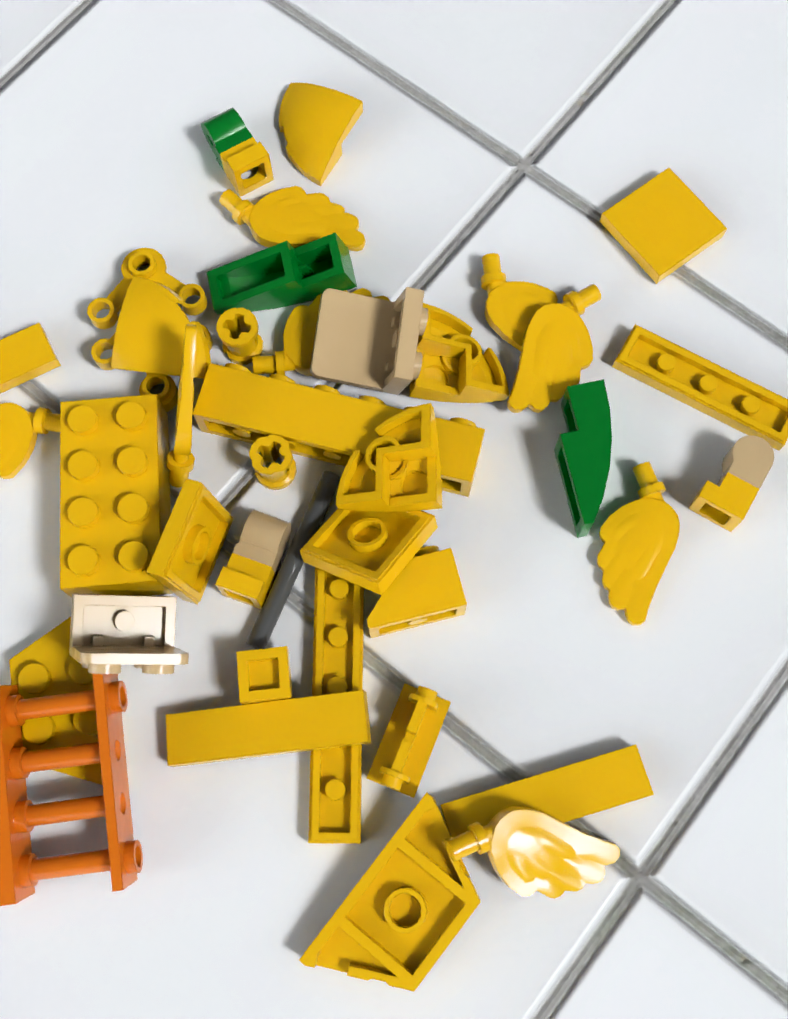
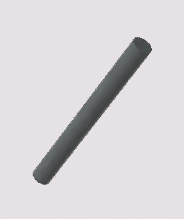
[246,470,341,649]

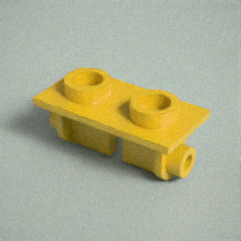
[366,683,451,798]

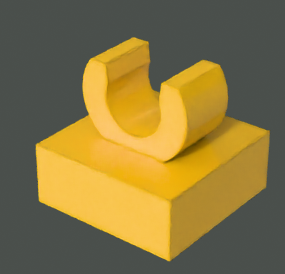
[236,646,293,705]

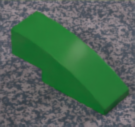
[207,233,357,315]
[554,379,612,538]

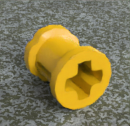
[216,308,263,365]
[249,434,297,490]

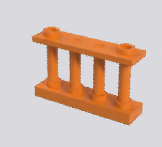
[0,673,143,906]

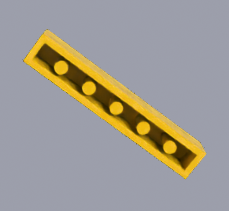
[193,363,485,497]

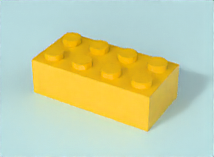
[60,394,173,598]

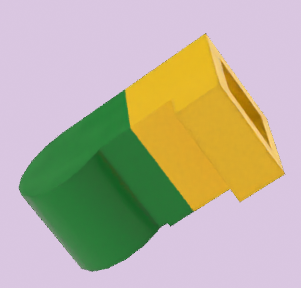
[201,107,274,197]

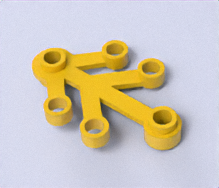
[87,248,213,412]

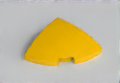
[279,83,363,186]
[111,277,211,379]
[409,303,509,403]
[336,403,442,512]

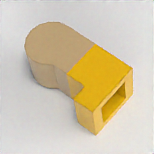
[688,435,775,532]
[215,510,291,609]

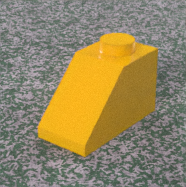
[367,546,467,638]

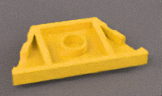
[9,617,129,785]
[299,792,481,992]

